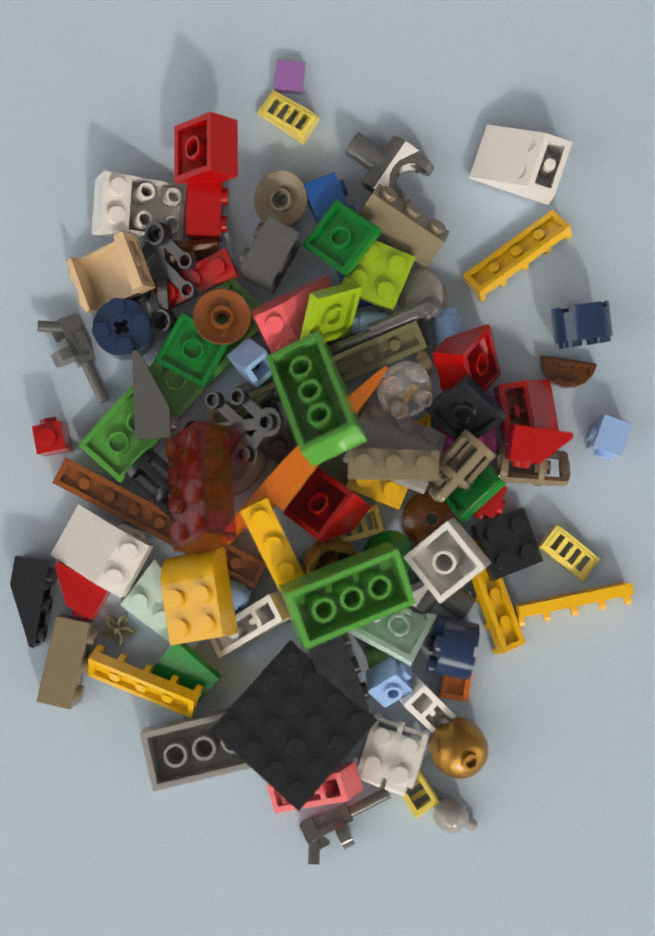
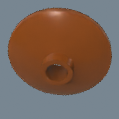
[193,289,251,345]
[402,491,459,544]

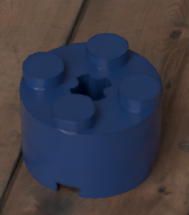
[92,298,155,360]
[551,301,613,349]
[426,615,480,680]

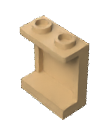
[67,231,156,313]

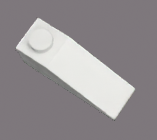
[209,591,290,658]
[399,671,458,733]

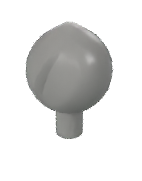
[433,797,478,834]

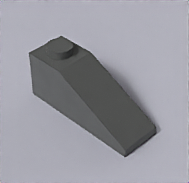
[132,350,179,440]

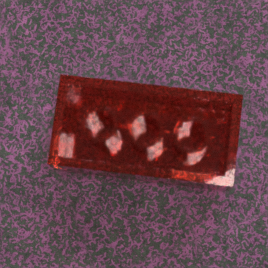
[166,420,237,554]

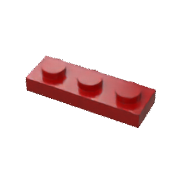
[153,248,240,310]

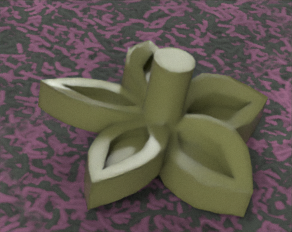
[101,613,136,647]

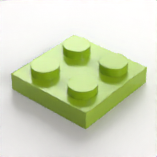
[342,241,416,312]
[300,281,362,342]

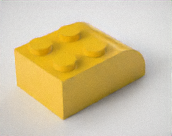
[161,547,238,645]

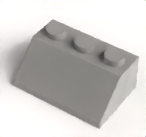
[343,403,446,494]

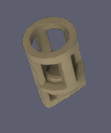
[426,429,496,502]
[496,444,571,487]

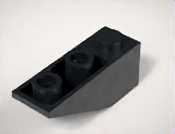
[10,555,58,648]
[308,632,371,712]

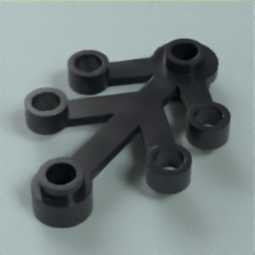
[133,219,199,332]
[183,388,284,466]

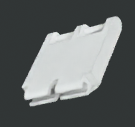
[358,712,431,796]

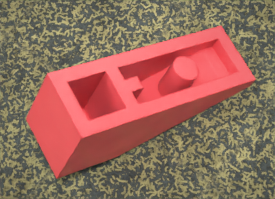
[267,761,363,813]

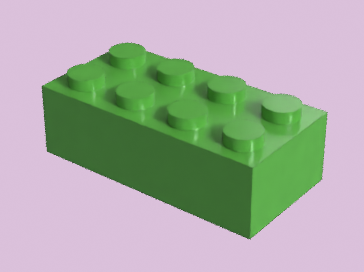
[266,331,367,467]
[278,542,416,649]

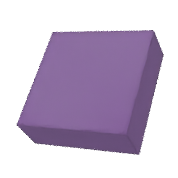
[274,60,305,94]

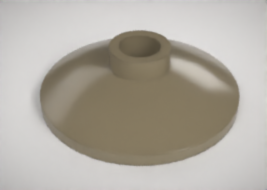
[254,170,308,227]

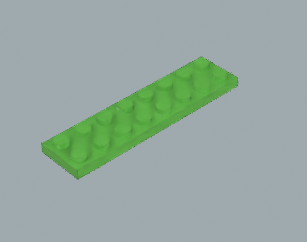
[78,279,262,483]

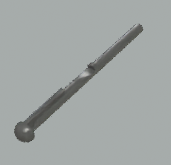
[232,296,442,397]

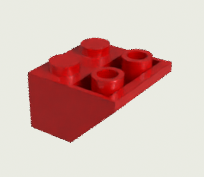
[493,379,559,444]

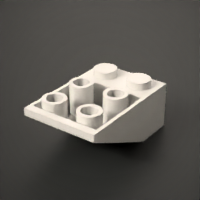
[469,124,573,205]
[91,170,186,242]

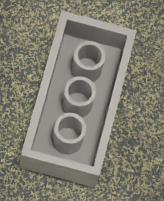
[140,707,251,792]

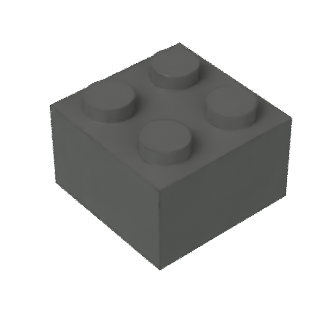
[239,216,301,295]

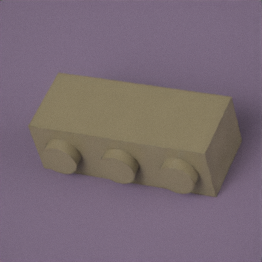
[359,184,450,268]
[347,448,439,482]
[36,614,98,709]

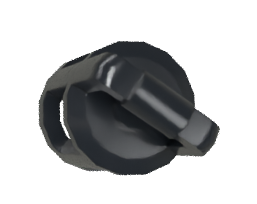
[124,448,201,521]

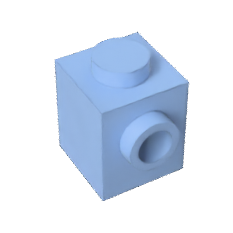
[227,337,272,388]
[586,414,632,461]
[365,656,413,708]

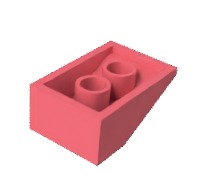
[250,275,333,354]

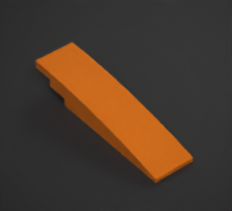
[219,366,390,544]

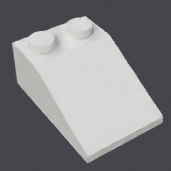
[50,504,154,598]

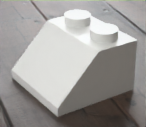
[403,518,491,604]

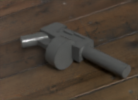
[37,313,109,404]
[300,788,391,864]

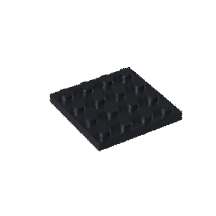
[210,640,378,811]

